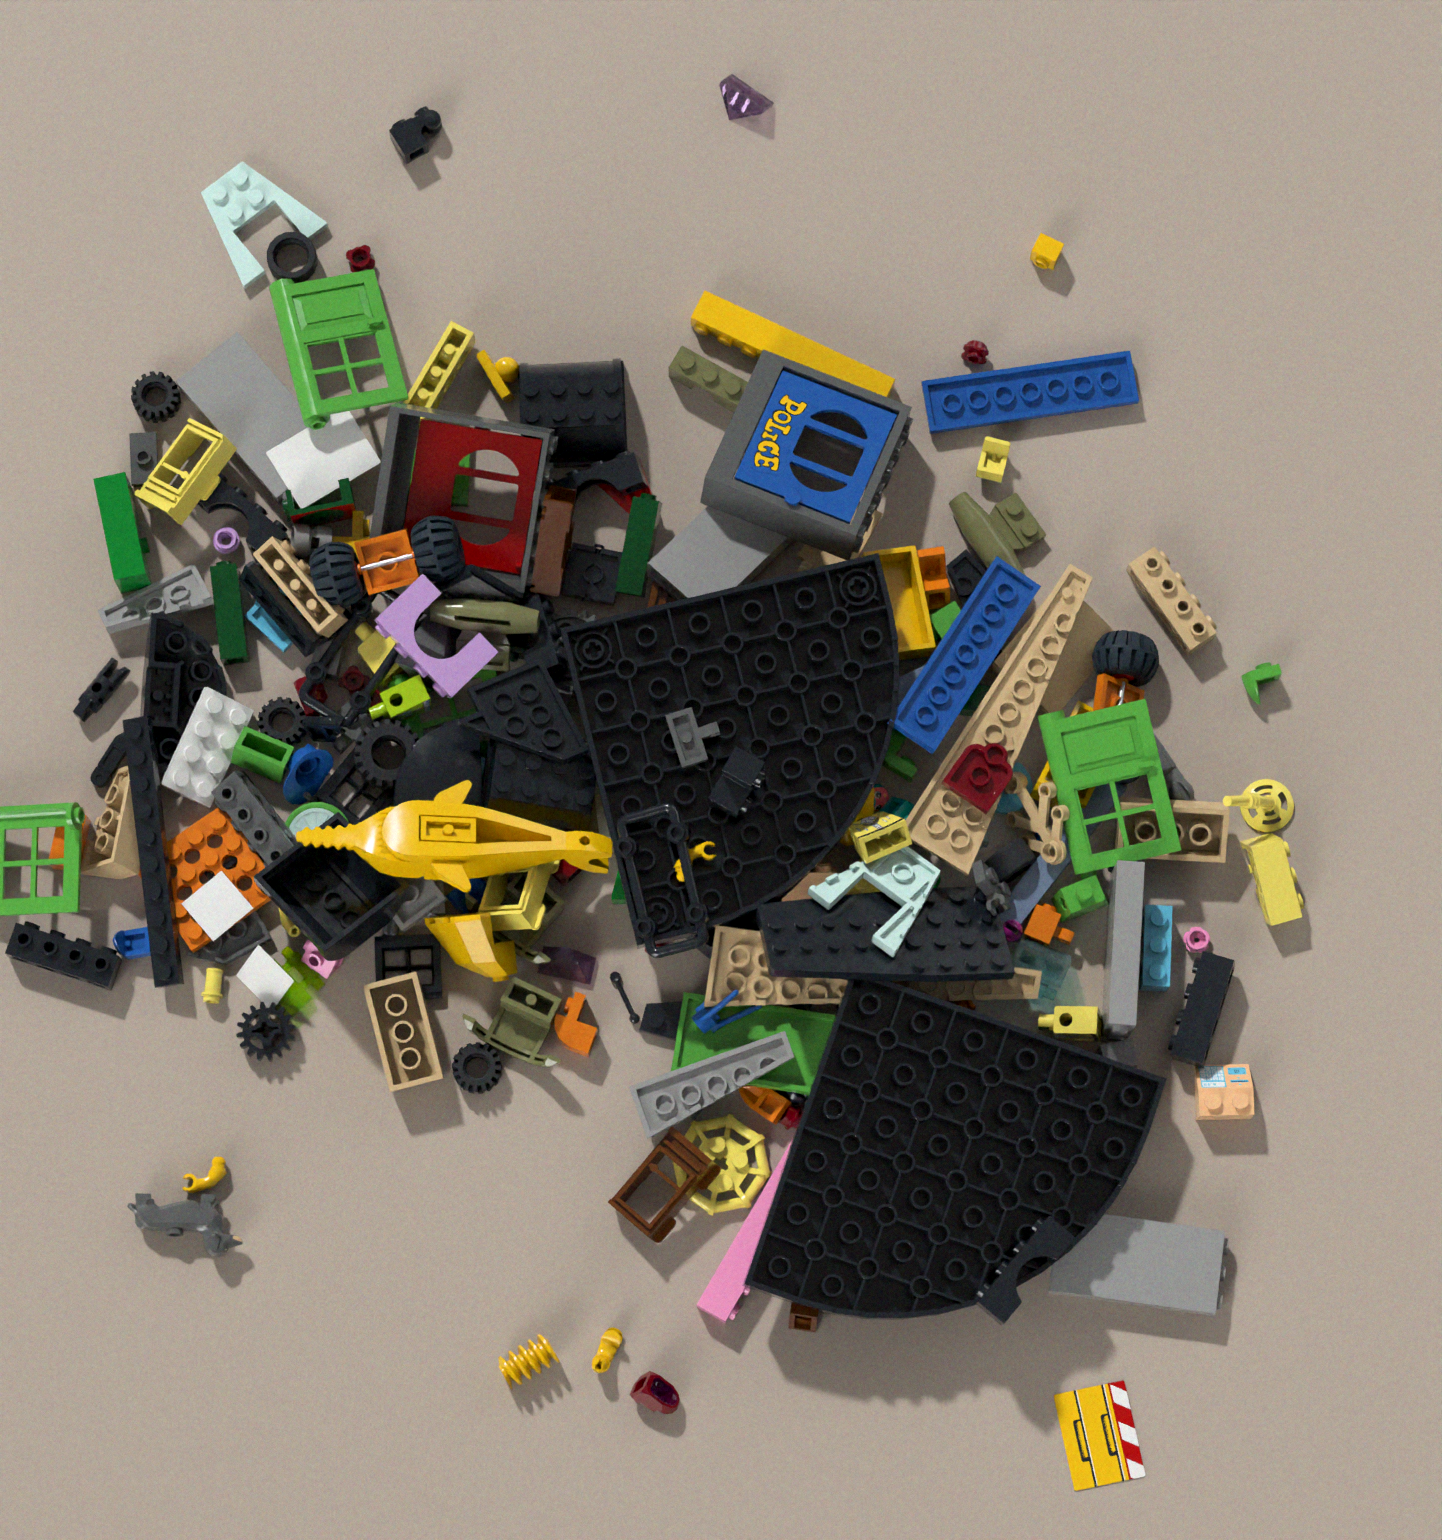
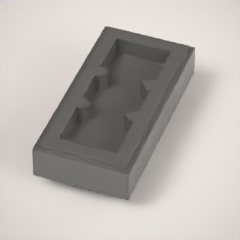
[129,432,158,487]

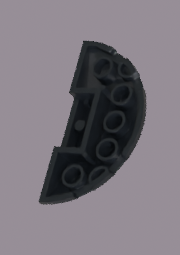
[140,613,227,773]
[394,719,482,807]

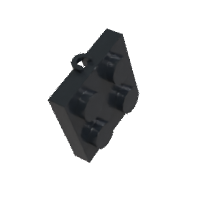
[561,542,622,606]

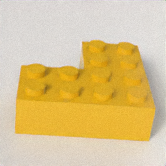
[861,545,936,660]

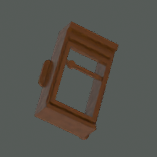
[530,485,577,597]
[608,1126,721,1243]

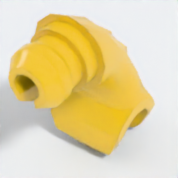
[673,841,716,882]
[182,1157,227,1193]
[592,1327,623,1373]

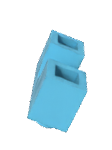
[1139,904,1173,992]

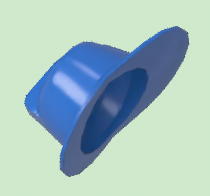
[283,744,334,805]

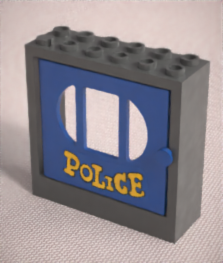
[700,349,913,560]

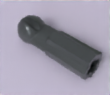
[1154,733,1194,801]

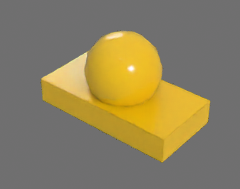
[476,350,519,403]

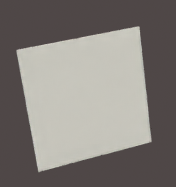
[181,871,253,941]
[236,944,294,1008]

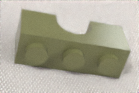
[669,346,748,413]

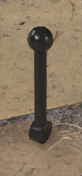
[610,972,640,1024]

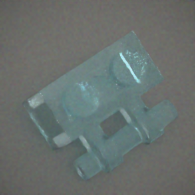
[1011,935,1071,1001]

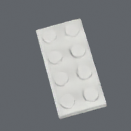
[160,687,254,808]

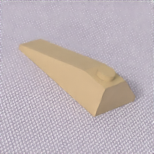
[81,766,140,879]

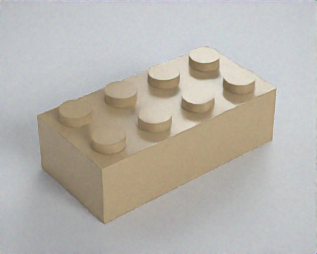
[1114,797,1230,863]
[363,972,445,1092]

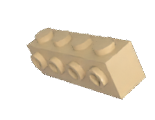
[253,536,348,638]
[1126,547,1217,656]

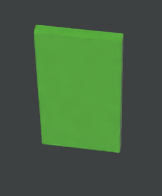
[671,992,835,1095]

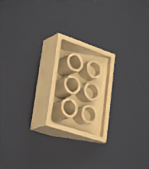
[991,596,1114,714]

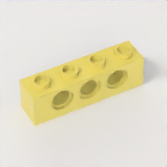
[403,321,476,427]

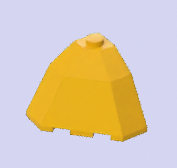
[424,912,518,982]

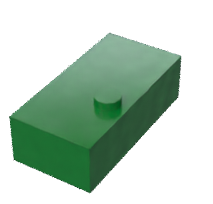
[93,472,152,594]

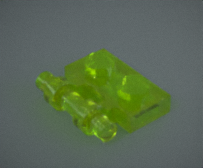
[273,946,326,1017]

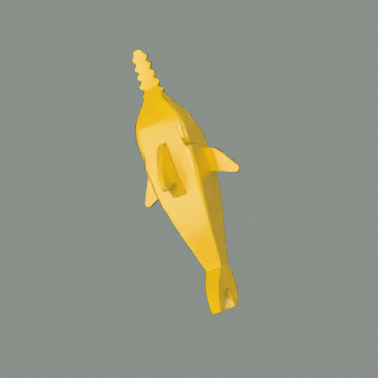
[296,780,612,892]

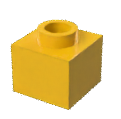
[1030,233,1064,270]

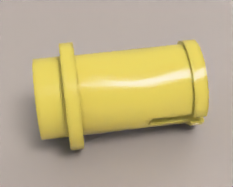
[201,968,224,1004]

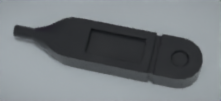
[90,732,126,788]

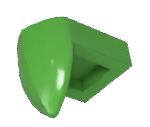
[1241,662,1282,704]

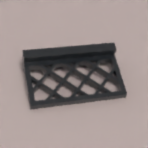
[239,558,351,657]

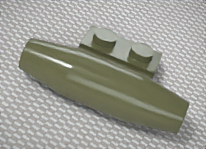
[949,492,1046,576]
[430,598,540,672]

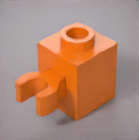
[1022,903,1074,948]

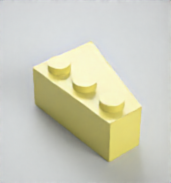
[1240,833,1304,926]

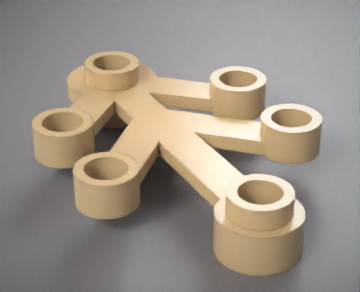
[1005,771,1070,865]

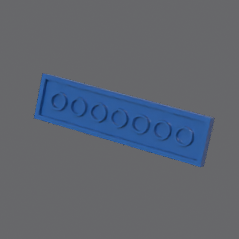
[921,351,1139,434]
[887,556,1041,754]

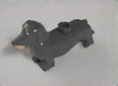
[127,1193,243,1257]

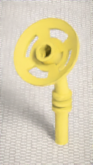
[1223,779,1294,833]

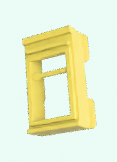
[133,418,237,526]
[475,860,561,931]

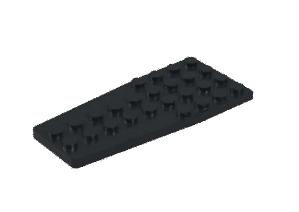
[756,886,1015,982]

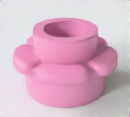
[1183,927,1210,953]

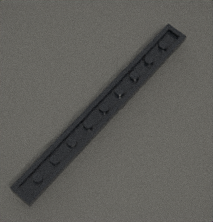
[122,715,184,988]

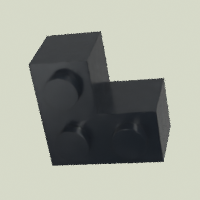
[708,746,766,818]

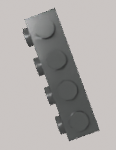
[211,771,298,867]

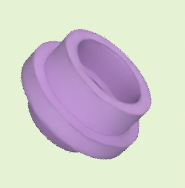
[213,527,240,554]

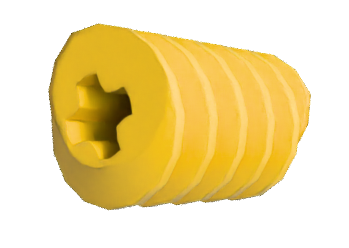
[498,1334,560,1390]

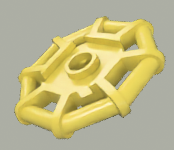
[673,1114,772,1216]

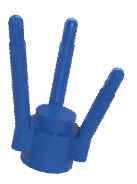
[692,990,762,1034]

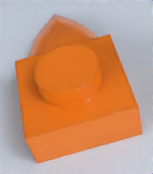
[739,1085,791,1125]

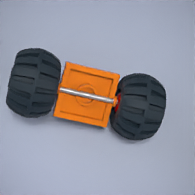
[309,516,465,608]
[1092,630,1159,784]

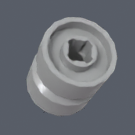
[290,523,332,559]

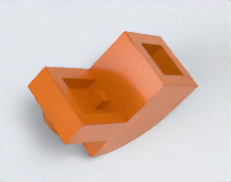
[917,546,950,610]
[554,992,598,1057]

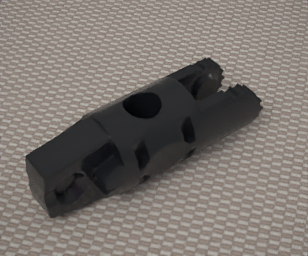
[73,658,131,722]

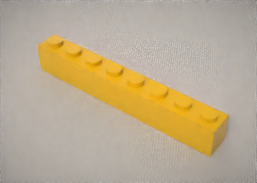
[691,290,895,398]

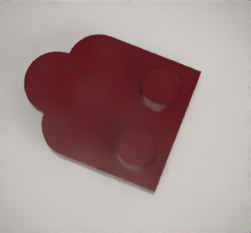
[941,743,1013,815]

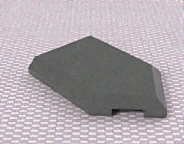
[188,910,273,966]

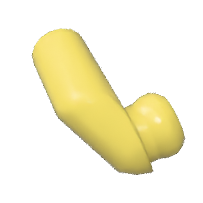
[278,908,301,937]

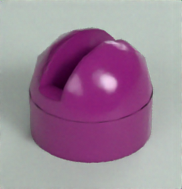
[1002,919,1023,942]

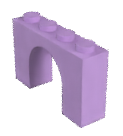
[374,574,498,698]

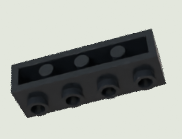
[5,921,122,991]
[1168,951,1235,1068]

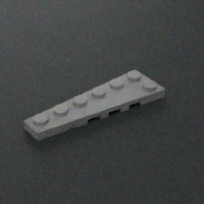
[629,1031,794,1139]

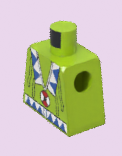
[368,674,432,722]

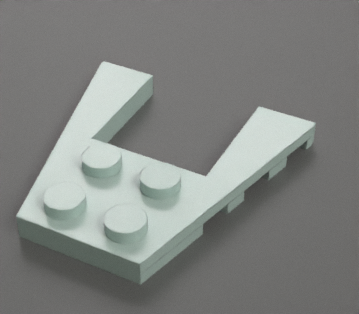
[201,161,328,289]
[808,846,941,957]

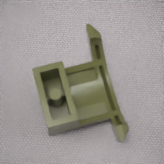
[465,872,565,964]
[462,976,562,1067]

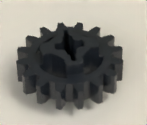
[236,1002,297,1062]

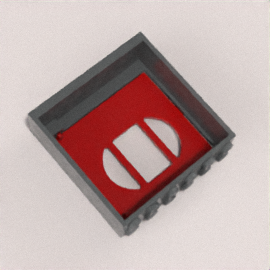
[369,402,558,593]

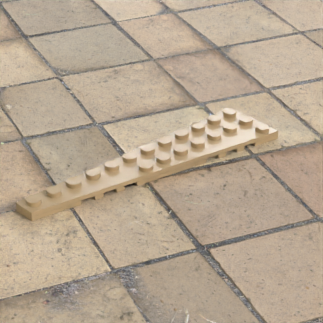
[906,564,1093,876]
[704,925,1042,1007]

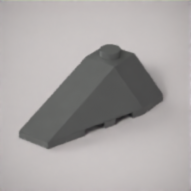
[395,584,466,688]

